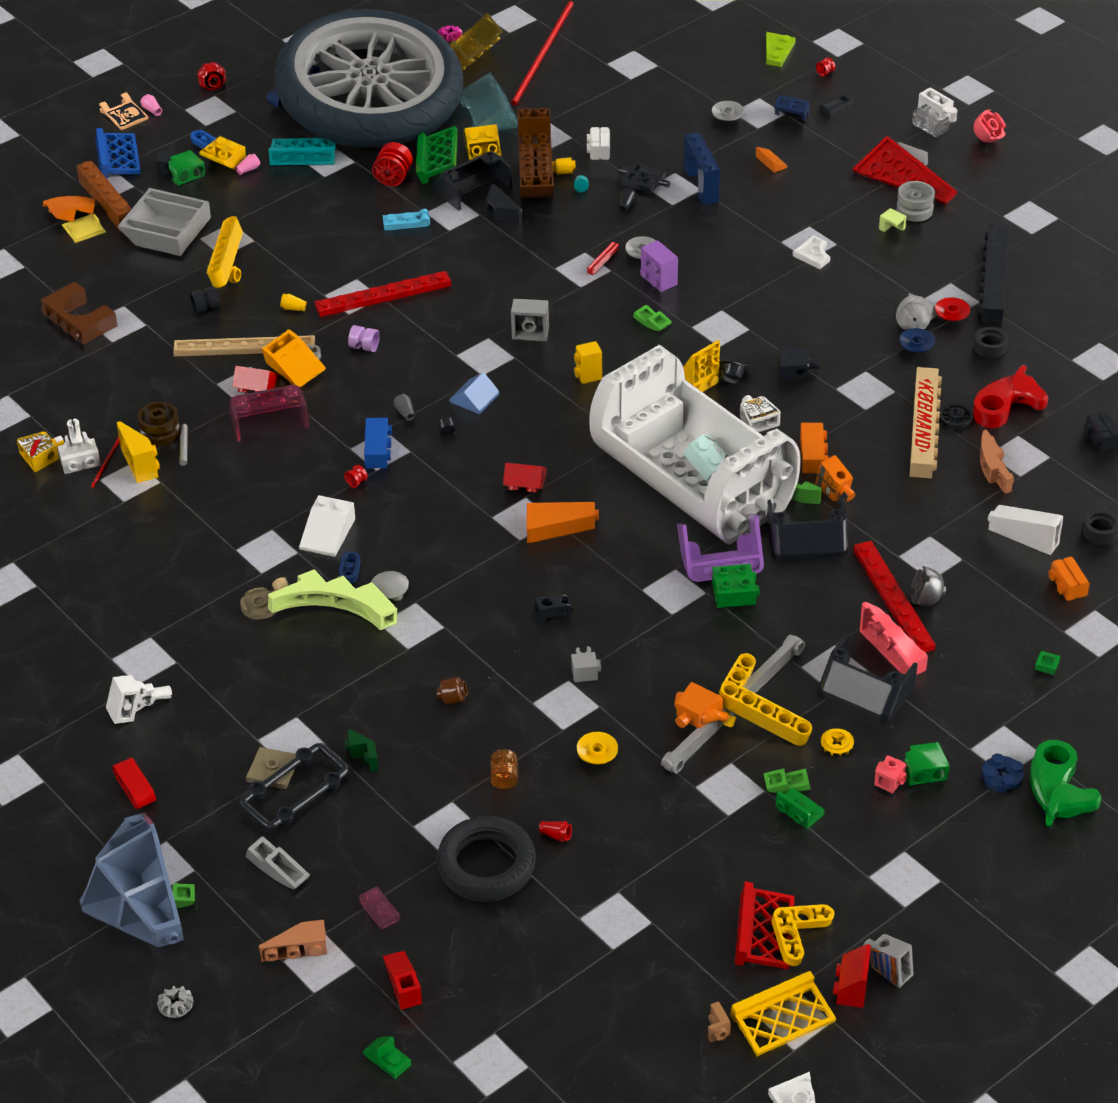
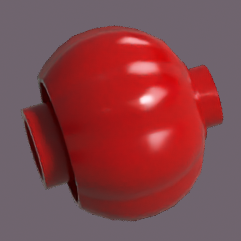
[197,62,227,90]

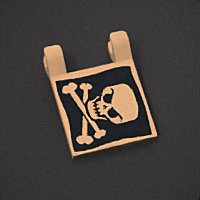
[99,93,148,130]

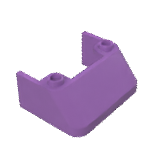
[677,514,764,582]

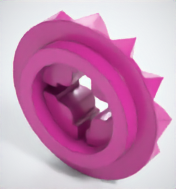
[438,25,462,42]

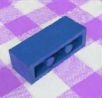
[364,418,392,469]

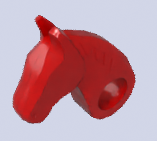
[973,365,1049,428]

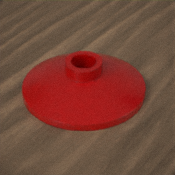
[935,297,970,321]

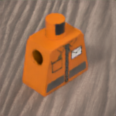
[815,455,855,501]

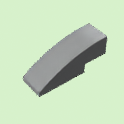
[245,836,310,890]

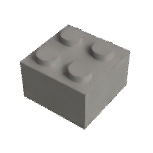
[511,299,549,341]

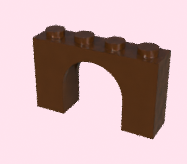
[41,281,118,344]

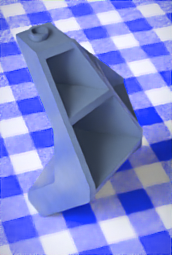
[80,813,184,947]

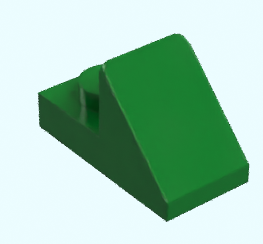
[363,1036,411,1079]

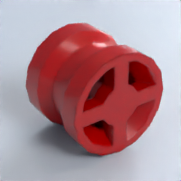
[816,57,836,77]
[344,465,368,488]

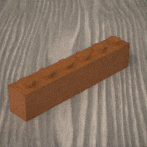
[77,161,132,232]

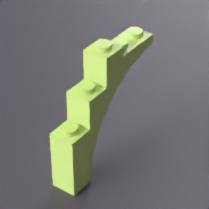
[268,569,397,630]

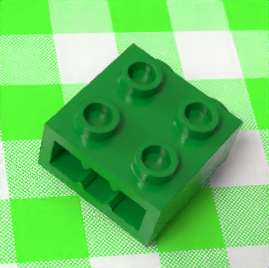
[712,564,760,608]

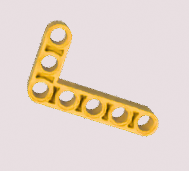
[718,653,812,746]

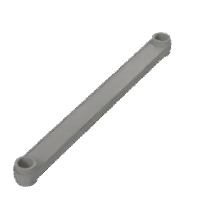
[661,635,805,774]

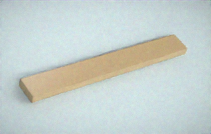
[173,335,315,356]

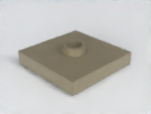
[246,747,296,789]

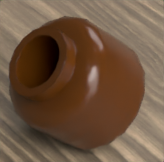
[436,677,468,705]

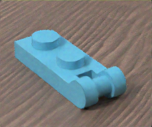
[382,209,431,231]

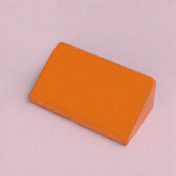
[756,147,787,173]

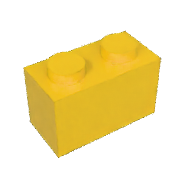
[574,341,602,384]

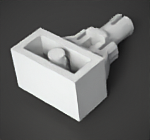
[58,419,101,474]
[106,675,172,724]

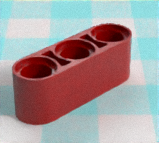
[112,757,156,809]

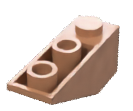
[259,920,327,962]

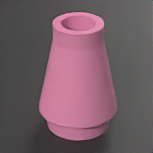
[141,94,162,116]
[235,154,260,175]

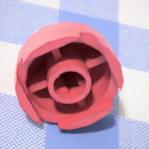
[973,110,1006,143]

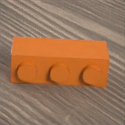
[800,423,828,474]

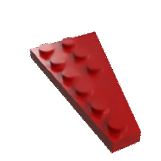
[853,136,957,205]

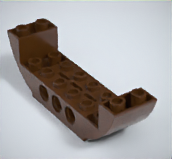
[518,108,554,199]

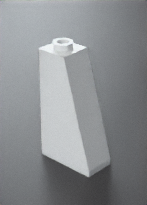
[988,505,1063,555]

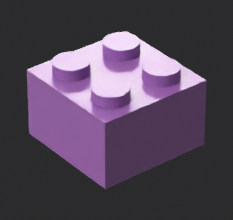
[640,240,678,292]

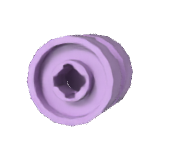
[348,325,379,352]

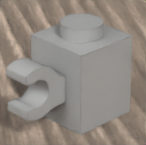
[571,646,601,683]

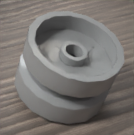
[896,181,935,222]

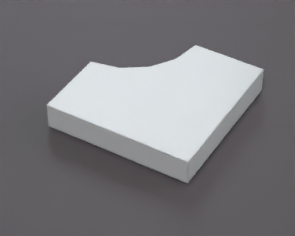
[793,235,830,269]

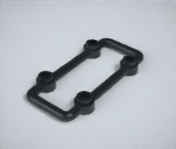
[239,743,350,830]

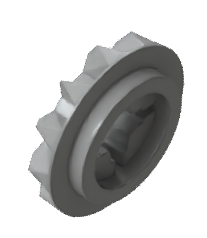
[157,985,193,1018]

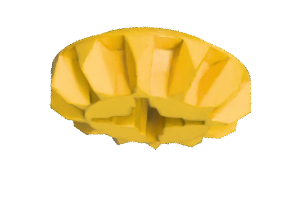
[821,729,854,756]

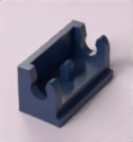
[774,95,810,121]

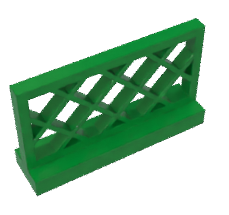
[416,126,458,184]

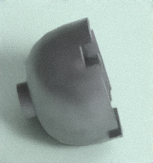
[910,566,946,606]

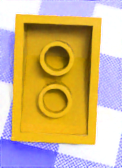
[116,421,160,483]

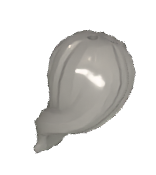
[896,293,938,330]

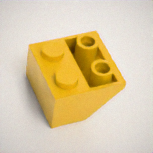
[463,124,502,160]
[199,136,246,170]

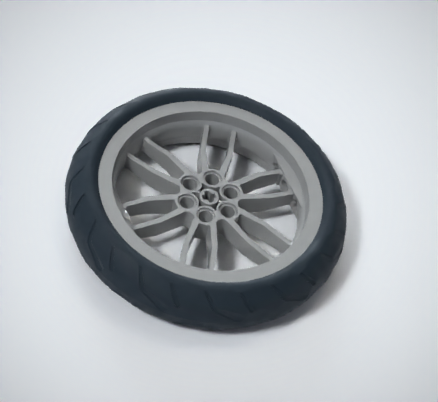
[275,9,463,148]

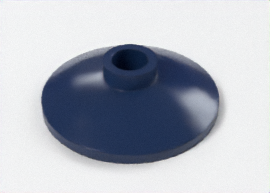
[899,328,935,352]

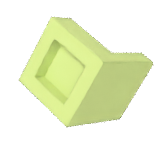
[879,208,906,232]

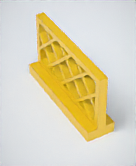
[730,971,836,1056]

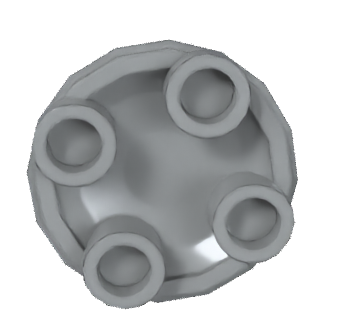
[371,571,409,601]

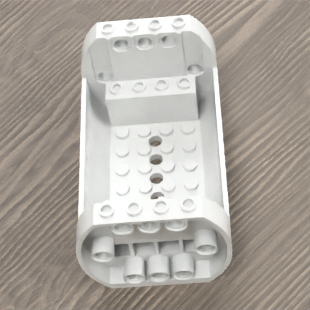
[590,345,800,545]

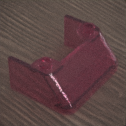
[229,385,309,442]

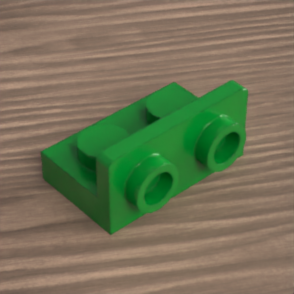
[776,787,824,829]

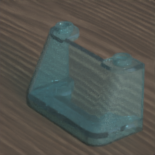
[459,72,518,132]

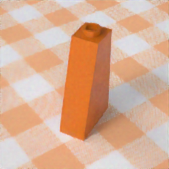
[527,502,599,543]

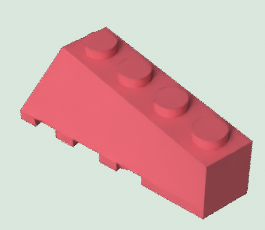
[860,602,928,675]

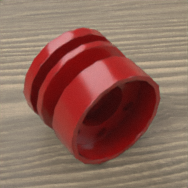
[372,142,413,187]

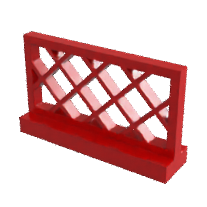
[735,881,795,970]

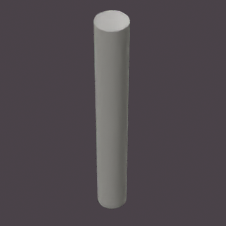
[180,424,188,466]

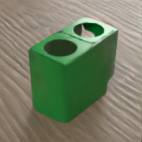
[168,150,205,185]
[904,742,950,786]

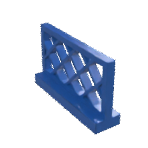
[96,128,141,179]

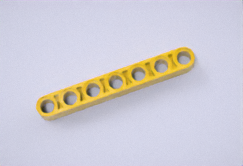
[207,216,243,288]

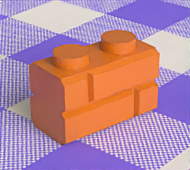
[1049,557,1090,601]

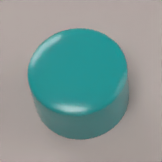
[574,175,589,192]

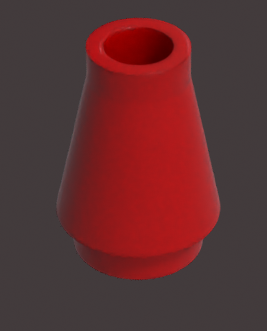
[539,821,572,842]

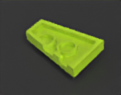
[766,32,796,67]

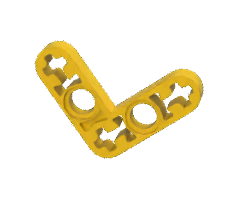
[771,904,835,966]

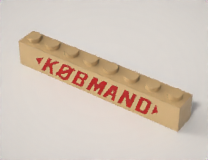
[909,367,942,478]

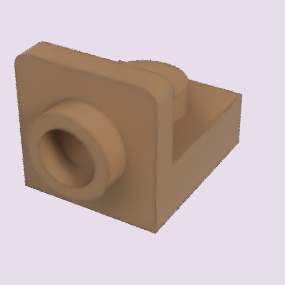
[708,1001,731,1042]

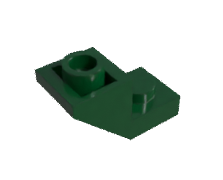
[345,730,378,772]

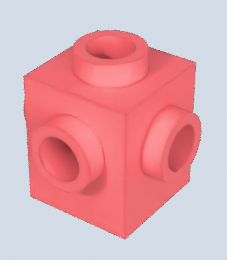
[874,756,907,793]

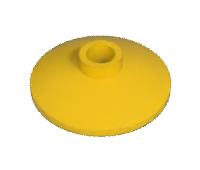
[577,732,618,764]

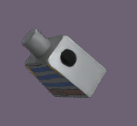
[863,934,914,988]

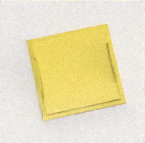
[62,214,106,243]

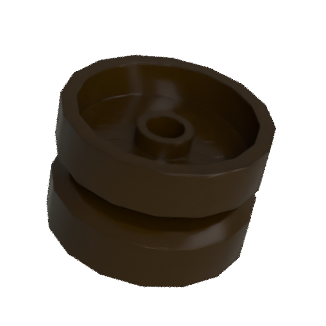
[137,401,180,447]

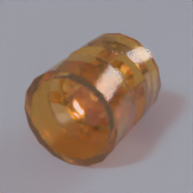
[491,750,518,789]

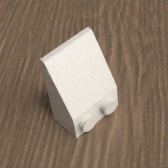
[299,495,355,557]

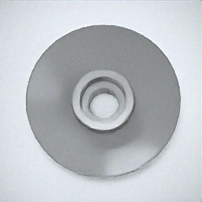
[712,101,744,121]
[625,236,656,259]

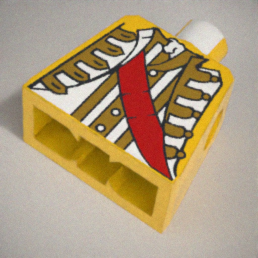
[17,432,64,472]

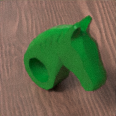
[1030,740,1102,827]

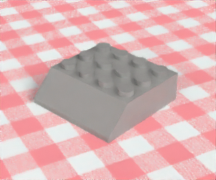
[118,188,211,256]

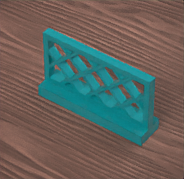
[269,138,337,165]

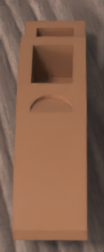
[980,430,1014,493]

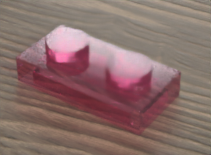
[359,887,400,930]

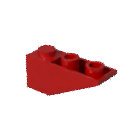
[383,951,422,1010]

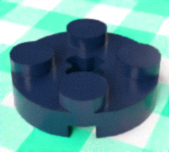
[981,753,1024,792]

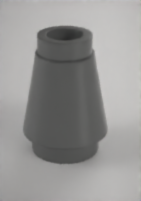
[394,394,415,421]

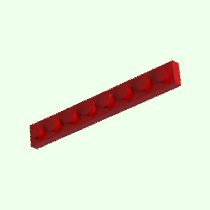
[315,271,451,317]
[853,541,936,652]

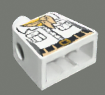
[740,395,781,432]

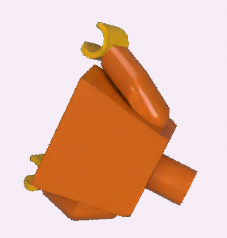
[674,682,737,728]

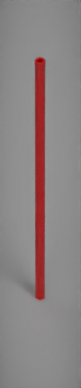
[511,1,574,106]

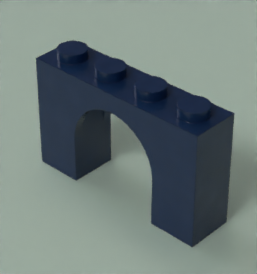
[683,132,720,205]

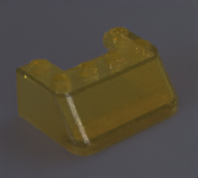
[450,13,503,71]

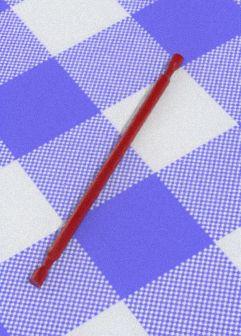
[90,436,120,488]

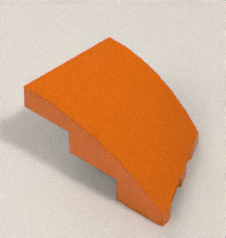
[43,196,95,222]

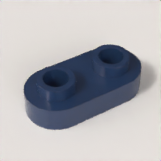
[339,551,361,583]

